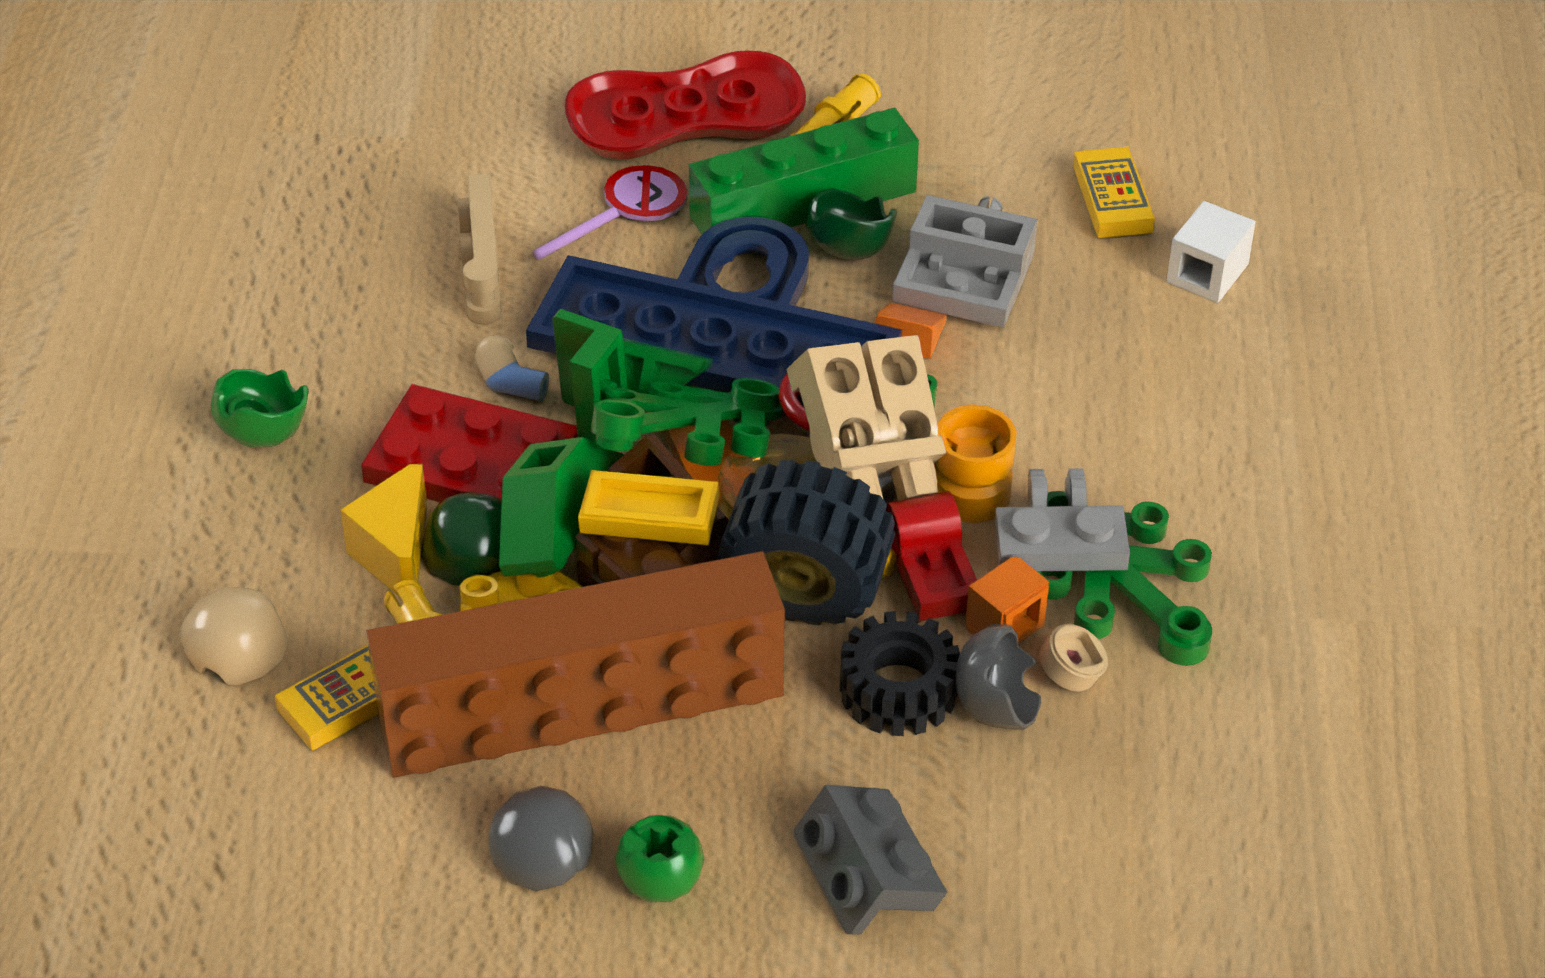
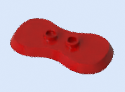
[565,50,806,159]

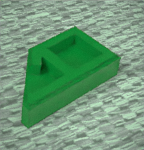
[623,338,713,394]

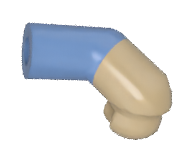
[475,335,549,401]

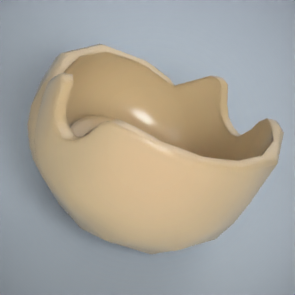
[180,587,289,685]

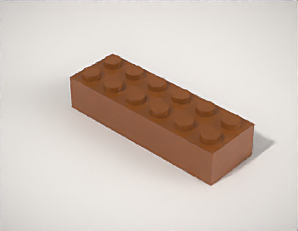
[366,551,785,778]

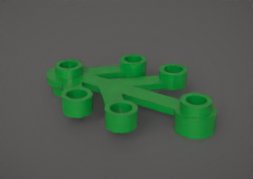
[591,378,783,466]
[1037,491,1212,666]

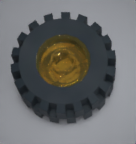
[718,460,895,625]

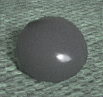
[956,624,1041,730]
[489,786,594,891]

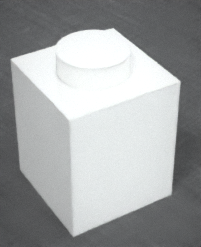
[1166,201,1256,303]

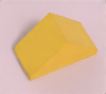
[340,464,428,598]

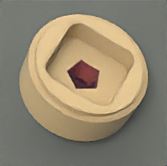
[1039,624,1108,692]

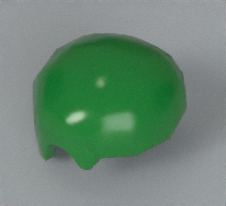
[211,369,309,448]

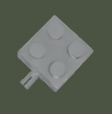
[892,195,1038,328]

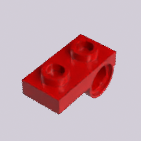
[885,491,977,622]

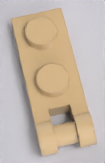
[458,173,502,324]

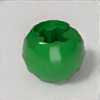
[615,815,705,902]

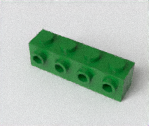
[689,108,919,235]

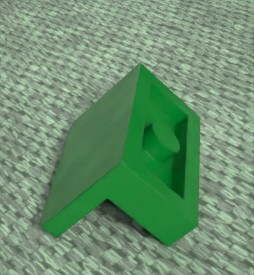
[552,309,628,442]

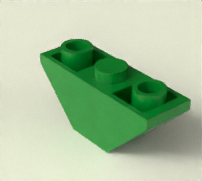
[499,437,624,578]

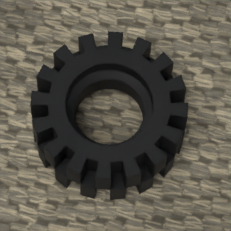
[840,611,960,736]

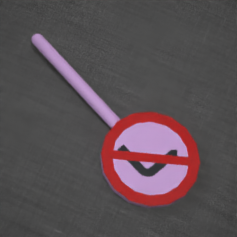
[533,165,688,260]

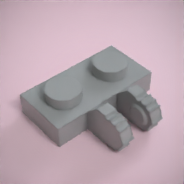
[994,468,1130,571]

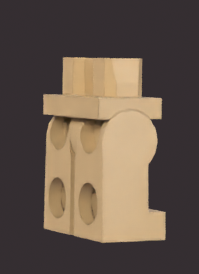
[786,335,946,501]

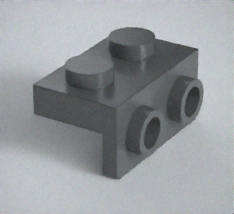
[794,785,948,935]

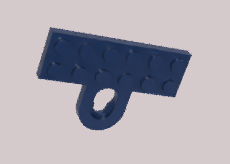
[526,217,902,406]

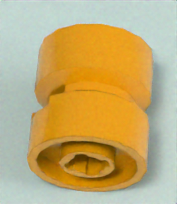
[934,404,1017,523]

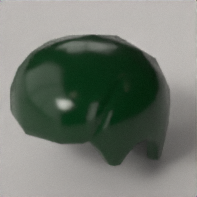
[805,189,897,261]
[421,492,502,586]

